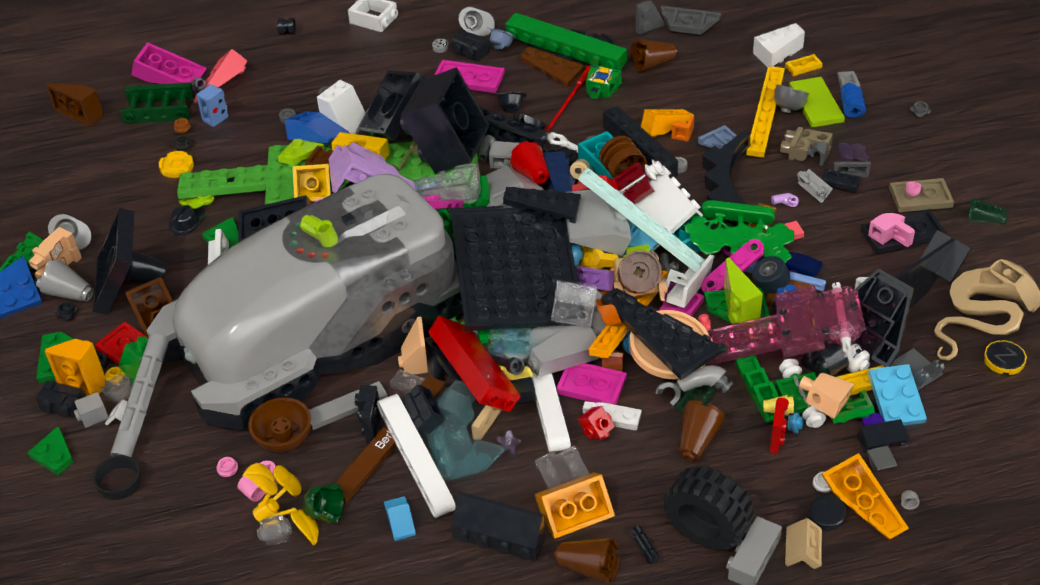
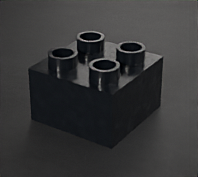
[400,67,490,174]

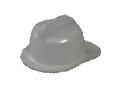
[459,7,495,36]
[48,214,91,250]

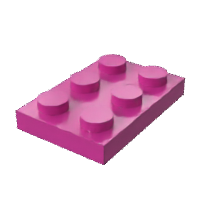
[556,363,627,405]

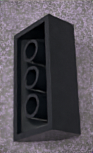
[452,492,545,561]

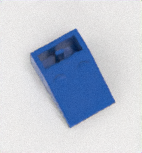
[285,111,349,145]

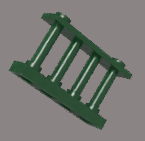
[120,82,194,124]

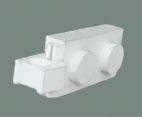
[583,402,642,431]

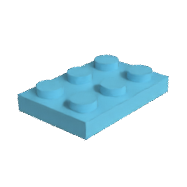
[868,364,927,426]

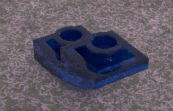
[785,252,823,277]

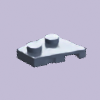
[698,125,737,149]

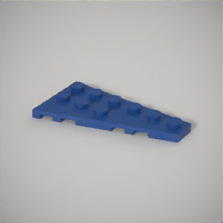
[0,256,43,319]

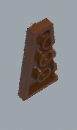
[520,47,584,88]

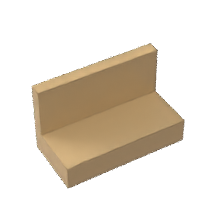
[785,518,822,569]

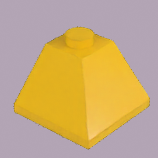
[293,164,331,202]

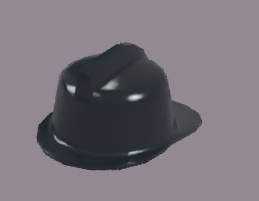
[490,92,527,113]
[169,205,206,235]

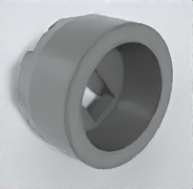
[901,490,919,510]

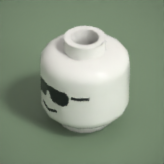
[842,344,870,373]

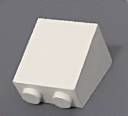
[317,80,365,134]

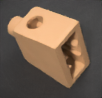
[799,373,854,419]

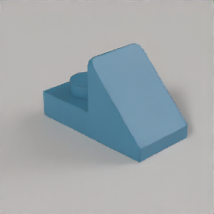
[384,496,416,541]

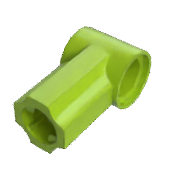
[300,215,338,247]

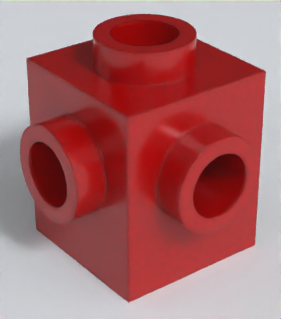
[577,406,615,440]

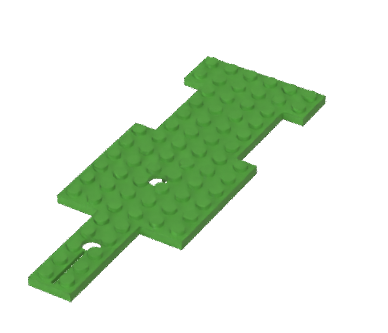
[177,141,480,205]

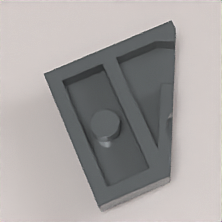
[636,0,665,34]

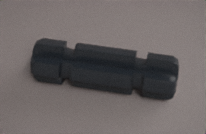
[630,525,659,564]

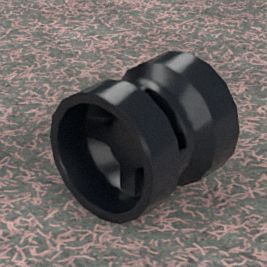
[277,18,296,34]

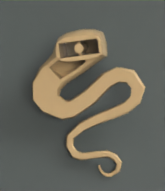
[934,259,1040,361]

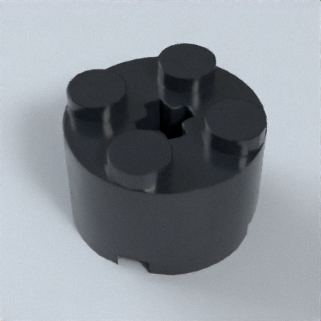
[801,335,849,377]

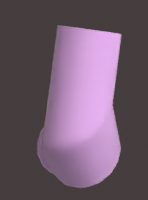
[771,193,799,207]

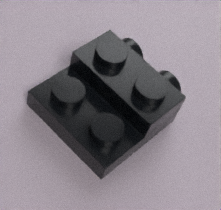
[355,385,381,444]

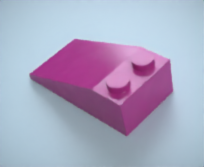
[132,42,207,89]

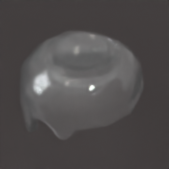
[101,375,134,402]

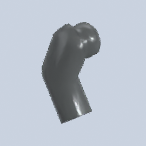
[660,253,679,273]

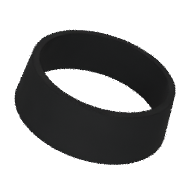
[93,455,141,500]

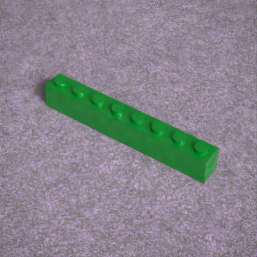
[505,13,627,70]

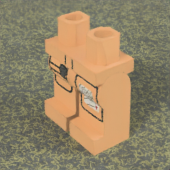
[29,227,82,279]

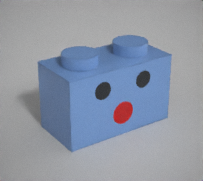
[196,84,228,127]

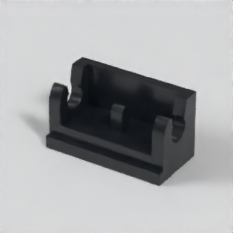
[857,419,909,453]

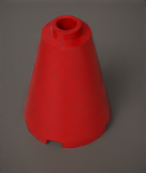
[509,141,549,184]

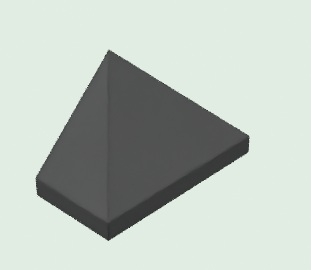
[833,162,871,178]

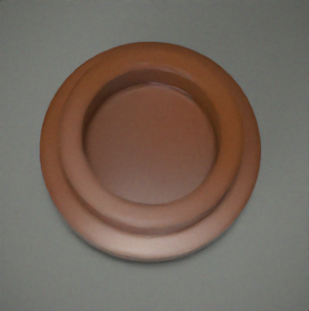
[174,118,191,133]

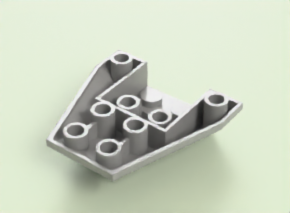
[485,165,543,207]

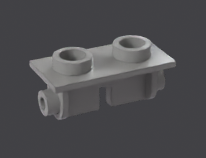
[797,169,833,203]

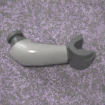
[656,365,733,405]

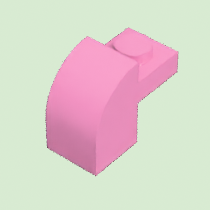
[868,213,915,247]

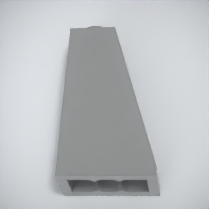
[528,322,599,377]

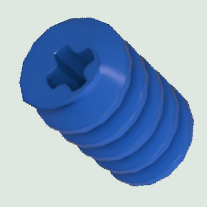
[840,82,866,118]

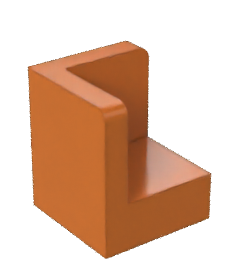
[672,116,694,141]

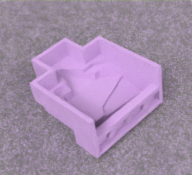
[329,142,416,193]

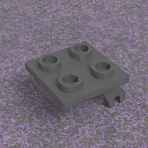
[891,348,944,390]

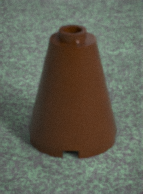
[630,39,677,72]
[679,400,725,462]
[554,538,620,584]

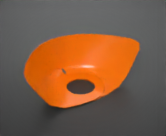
[596,299,623,325]

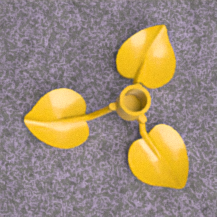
[243,463,319,546]

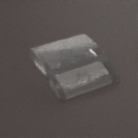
[535,445,589,489]

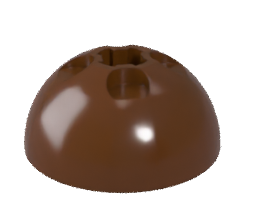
[249,398,311,453]

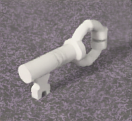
[547,132,578,153]

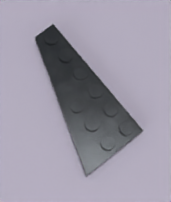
[601,288,727,380]

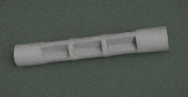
[110,334,169,457]

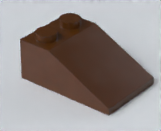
[46,83,104,127]
[125,277,173,338]

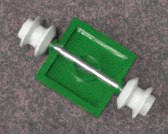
[775,359,826,428]

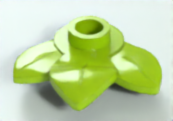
[179,195,215,209]

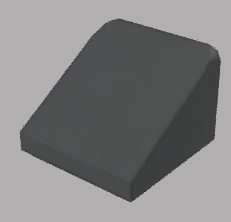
[867,445,897,472]

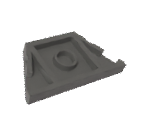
[661,6,721,35]

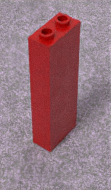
[428,316,521,412]

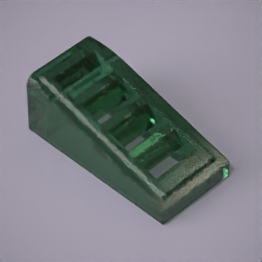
[968,198,1007,224]
[674,385,716,414]

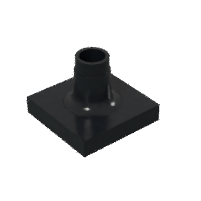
[357,70,425,141]
[93,208,166,315]

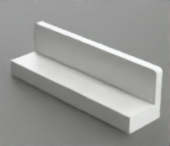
[666,254,714,308]

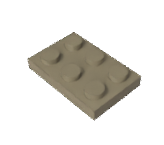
[889,178,954,212]

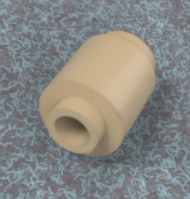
[570,159,591,179]

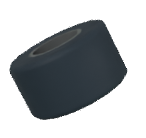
[752,256,790,293]

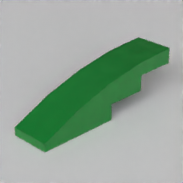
[735,355,787,423]

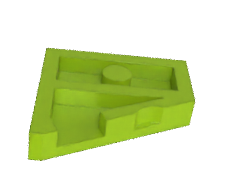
[278,139,325,165]

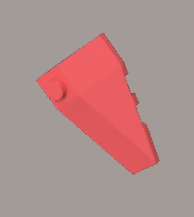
[193,49,247,103]

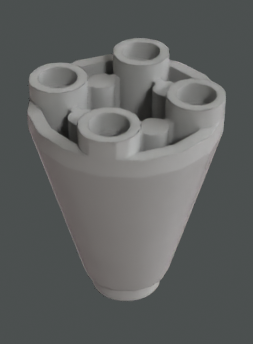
[36,259,94,302]

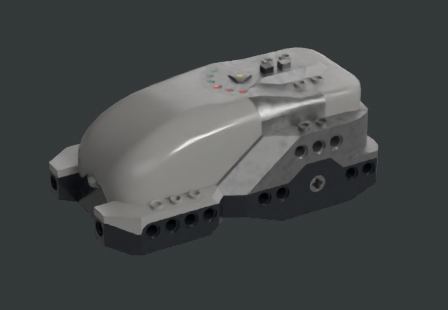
[147,174,463,430]

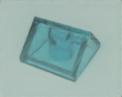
[488,328,531,356]

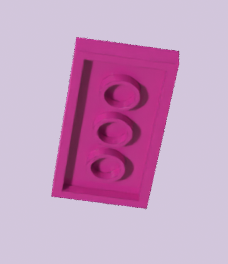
[435,60,505,93]

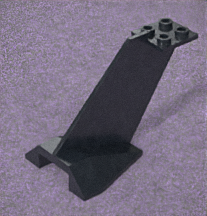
[821,230,972,367]

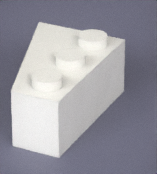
[753,23,805,67]

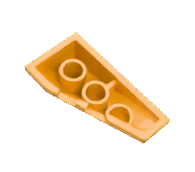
[821,453,909,540]

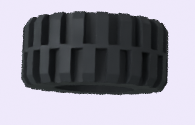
[664,465,754,550]

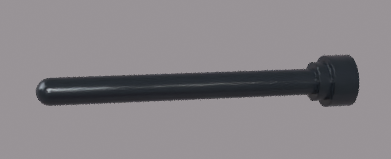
[489,353,524,375]

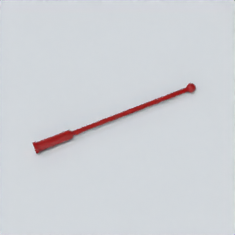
[546,66,591,132]

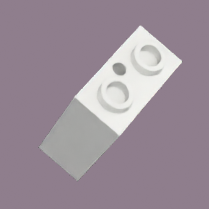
[348,0,398,32]

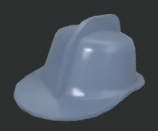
[487,27,516,49]

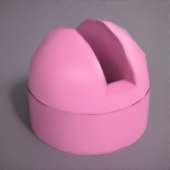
[906,182,921,197]

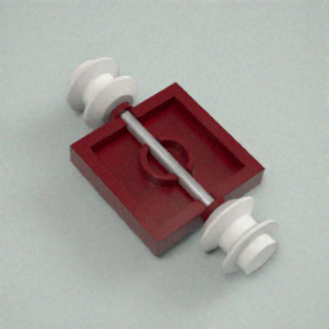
[612,160,664,204]

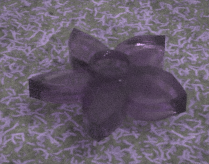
[496,430,522,455]

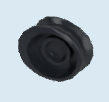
[809,493,846,531]

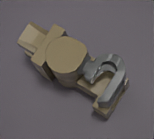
[780,127,833,166]

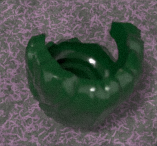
[303,482,344,524]

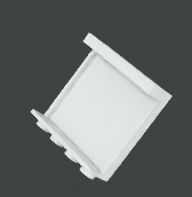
[635,165,703,256]

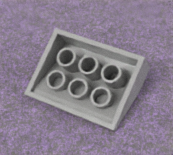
[566,189,632,256]

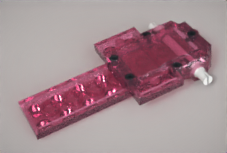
[705,282,866,366]

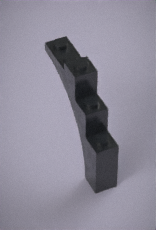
[702,131,750,227]

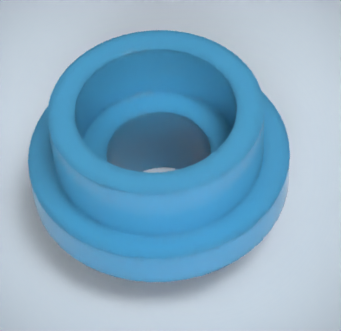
[787,412,803,434]

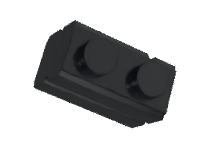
[451,30,489,61]
[36,381,86,418]
[402,384,445,435]

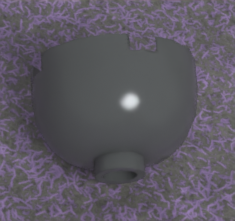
[774,85,809,114]

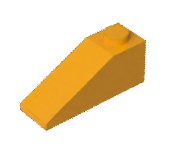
[641,109,694,137]

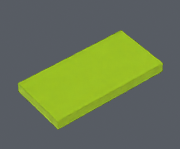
[789,77,845,128]

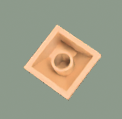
[398,317,428,375]

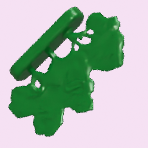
[684,200,794,263]

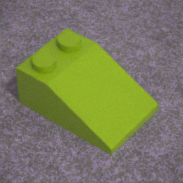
[724,258,763,330]

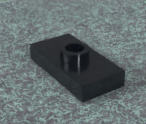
[821,169,861,193]

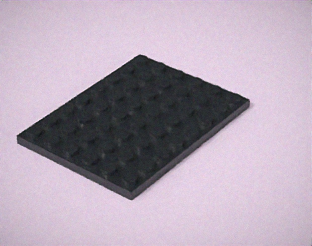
[450,205,586,331]

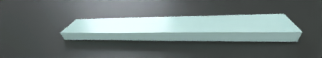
[578,168,705,272]

